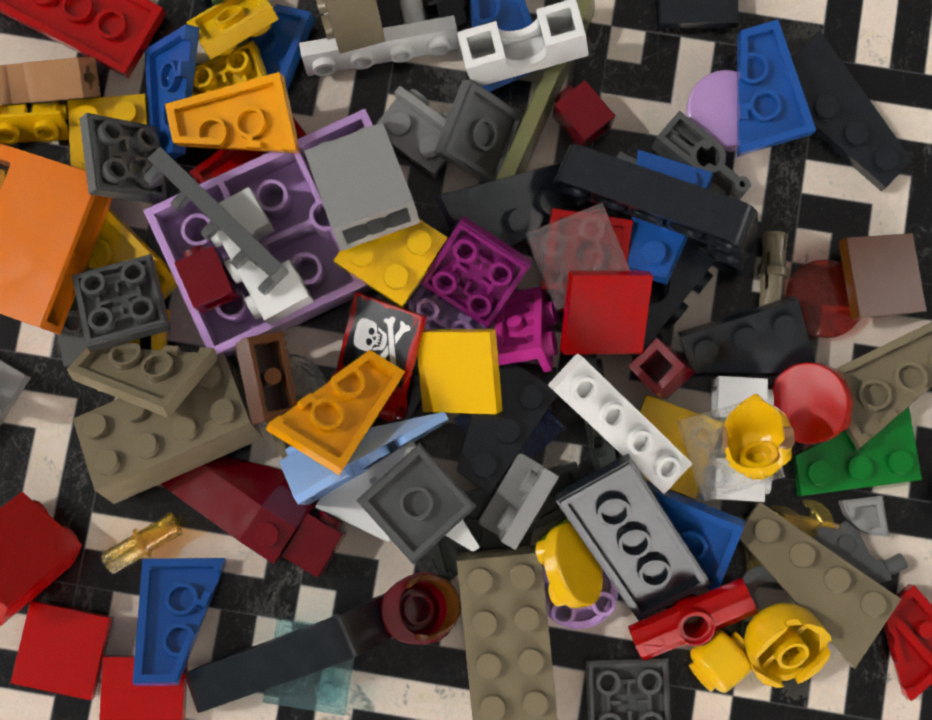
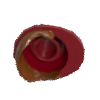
[380,571,461,645]

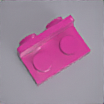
[495,287,559,372]

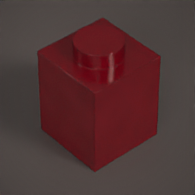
[552,80,616,147]
[174,245,240,314]
[628,338,696,400]
[282,510,347,577]

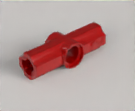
[628,578,758,661]

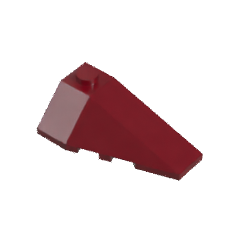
[160,455,319,564]

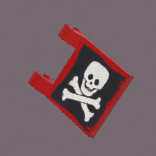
[329,292,427,422]

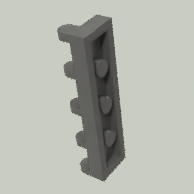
[144,146,289,295]

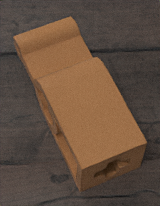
[0,57,101,105]

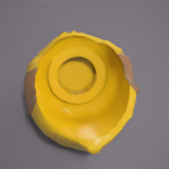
[721,394,795,480]

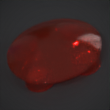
[785,260,860,338]

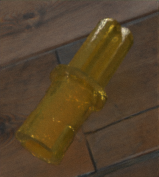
[101,512,184,573]

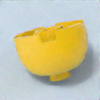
[744,602,832,688]

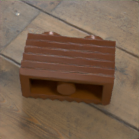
[235,331,298,425]

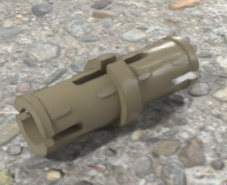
[757,231,789,306]

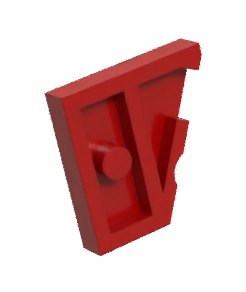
[883,584,932,702]

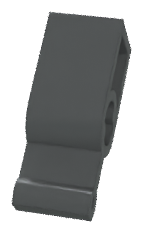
[651,110,752,200]

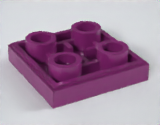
[420,216,533,328]

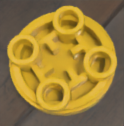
[536,522,603,609]

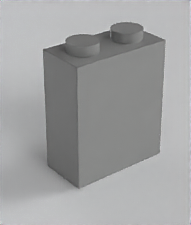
[304,122,420,251]

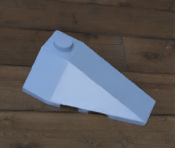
[279,412,449,505]

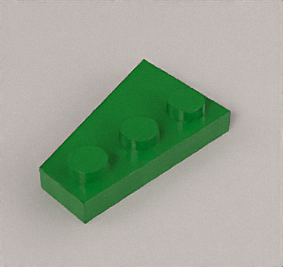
[791,407,922,496]

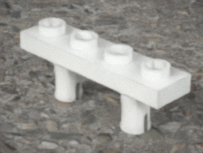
[299,0,458,76]
[548,353,693,494]

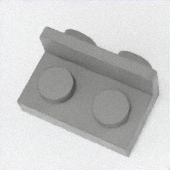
[376,86,449,178]
[479,453,559,550]

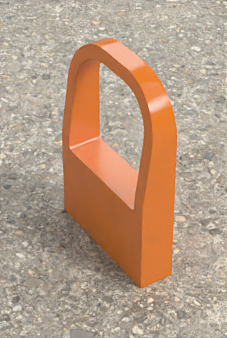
[0,143,113,335]

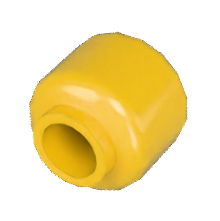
[688,630,751,693]

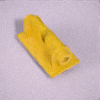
[0,100,69,144]

